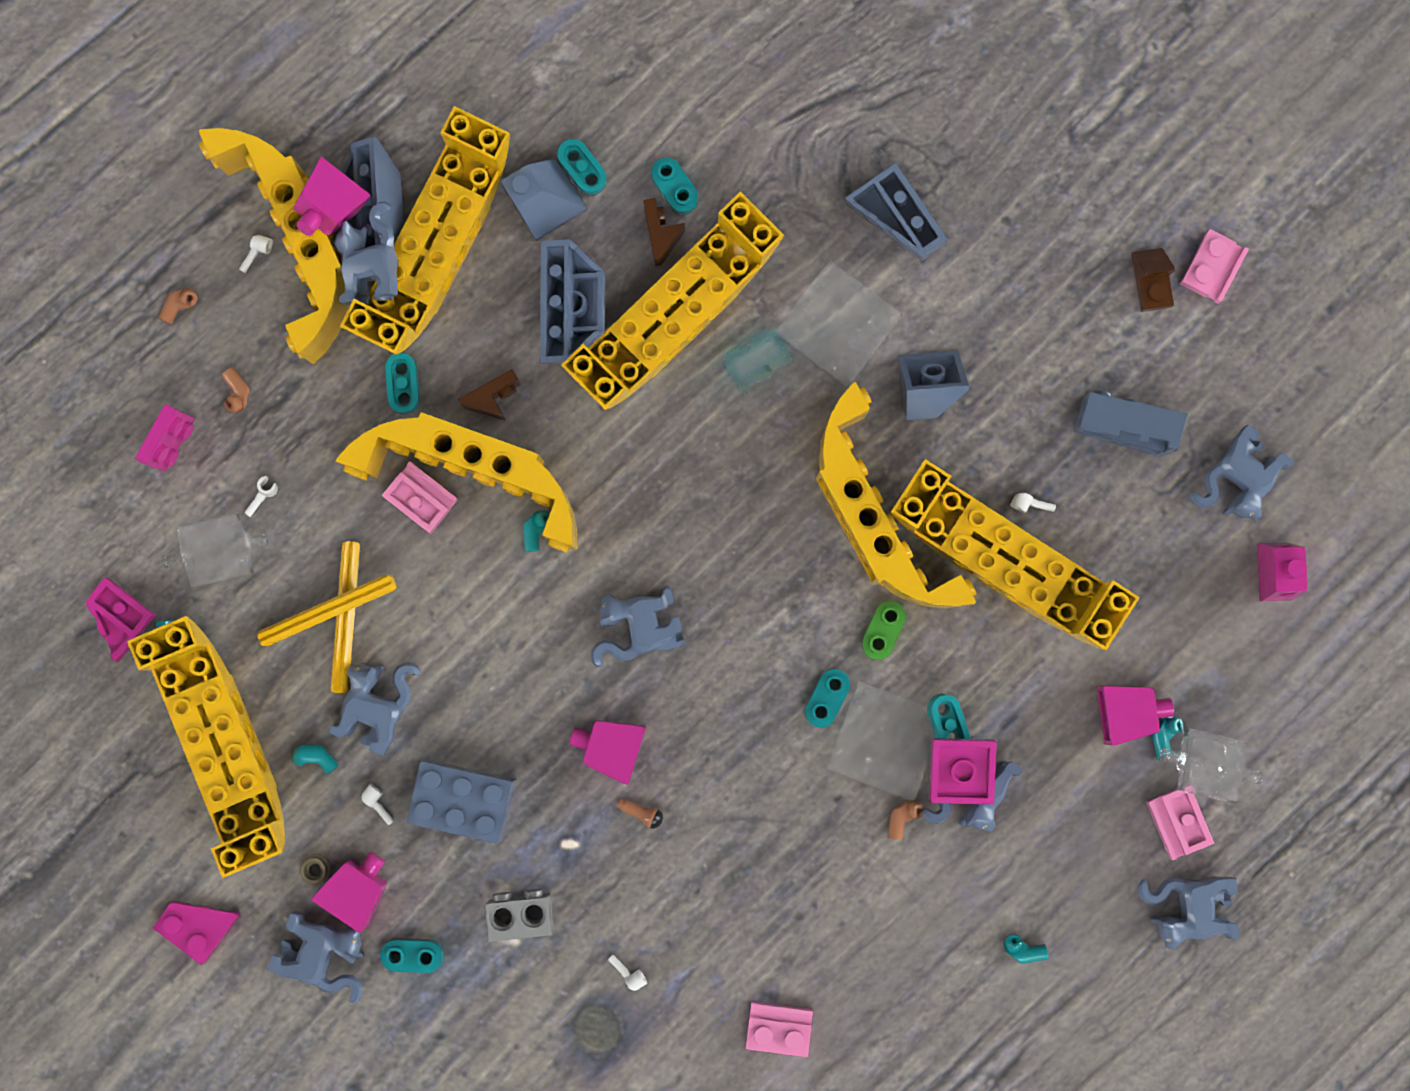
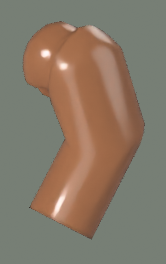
[158,288,198,325]
[221,367,249,413]
[887,799,924,840]

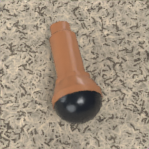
[617,799,663,829]

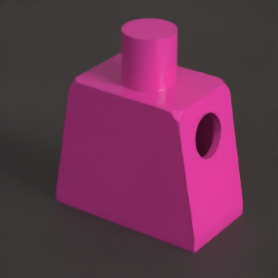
[293,157,370,236]
[1257,543,1308,601]
[1096,686,1174,746]
[569,720,646,785]
[311,851,387,933]

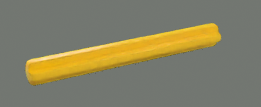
[331,541,360,693]
[257,574,397,646]

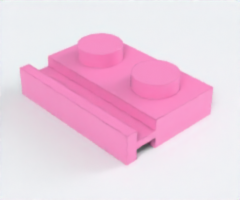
[1179,229,1249,304]
[382,461,459,534]
[1146,784,1215,860]
[745,1001,813,1057]

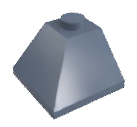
[501,158,587,241]
[898,350,969,421]

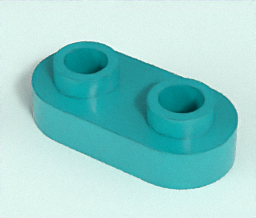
[558,139,607,195]
[651,157,698,215]
[385,353,420,415]
[805,669,850,728]
[927,693,970,739]
[380,938,444,973]

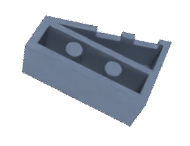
[845,163,947,261]
[1074,390,1188,457]

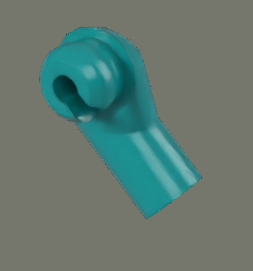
[522,510,550,552]
[1152,716,1183,760]
[291,744,339,775]
[1003,934,1049,964]

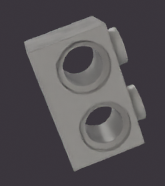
[485,889,554,942]

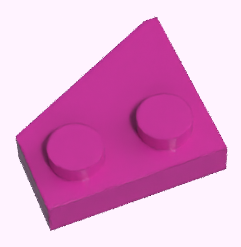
[85,577,156,662]
[152,901,241,965]

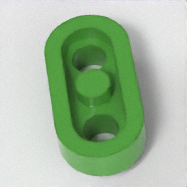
[862,601,906,660]

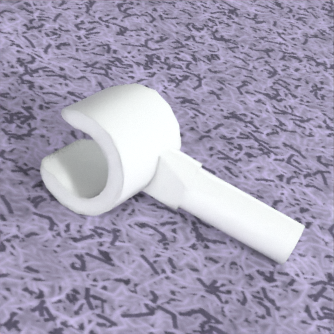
[239,235,273,273]
[244,476,278,517]
[1010,493,1056,513]
[361,784,394,825]
[608,955,647,991]

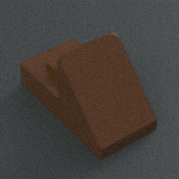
[643,198,685,266]
[1131,248,1175,312]
[458,369,521,420]

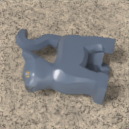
[332,201,399,305]
[1190,425,1294,521]
[591,587,685,668]
[329,662,421,756]
[922,736,1024,832]
[1138,876,1239,949]
[267,911,364,1003]

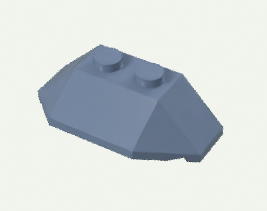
[343,136,404,249]
[540,239,605,364]

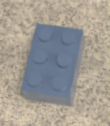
[406,759,516,844]

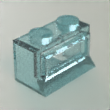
[723,328,794,396]

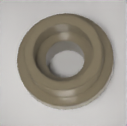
[299,854,331,886]

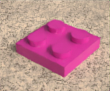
[134,404,195,472]
[929,738,997,805]

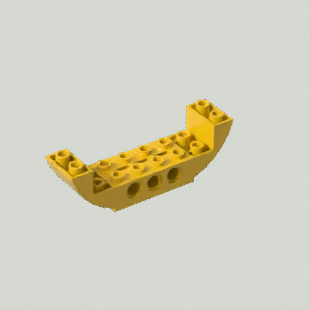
[340,106,510,355]
[198,128,348,364]
[561,191,784,410]
[815,382,977,608]
[336,412,578,553]
[891,459,1140,651]
[127,616,285,878]

